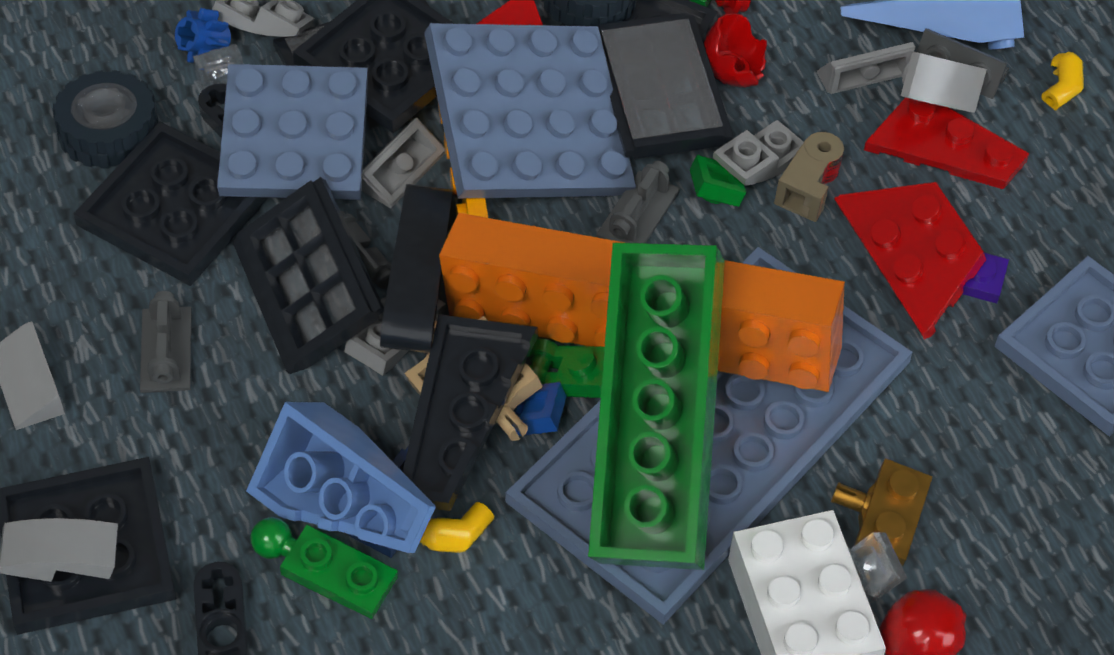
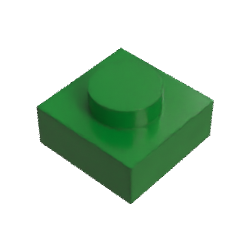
[690,155,746,207]

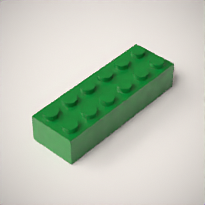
[588,243,725,570]

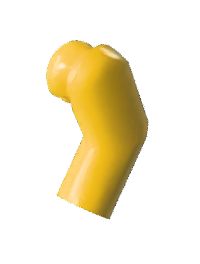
[1041,52,1084,111]

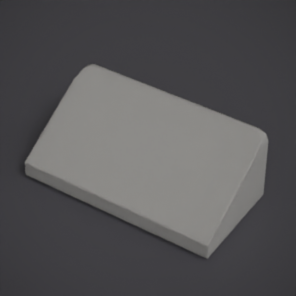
[817,42,915,94]
[362,117,445,209]
[0,321,65,430]

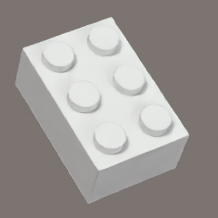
[728,510,886,655]

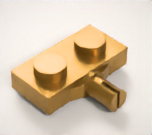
[831,458,933,566]

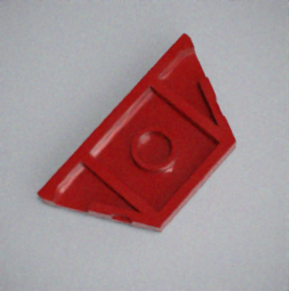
[834,182,986,339]

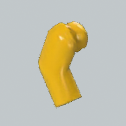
[420,502,494,553]

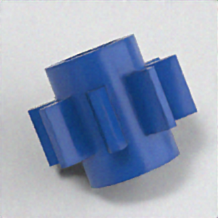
[175,8,231,64]

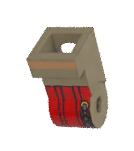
[774,132,844,222]

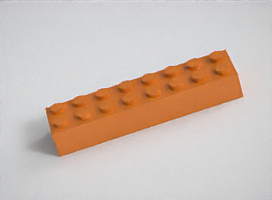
[439,213,845,392]

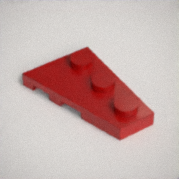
[864,97,1030,189]

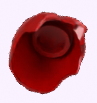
[704,13,767,88]
[879,589,966,655]

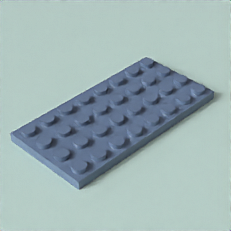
[505,247,913,625]

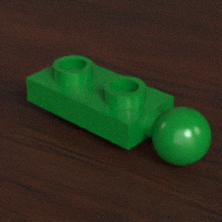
[250,517,398,619]

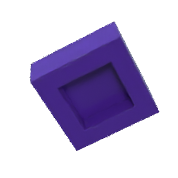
[963,253,1009,304]

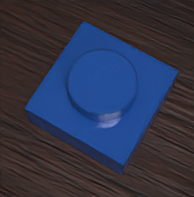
[511,382,566,436]

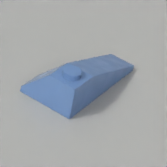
[840,0,1024,50]
[246,402,436,553]

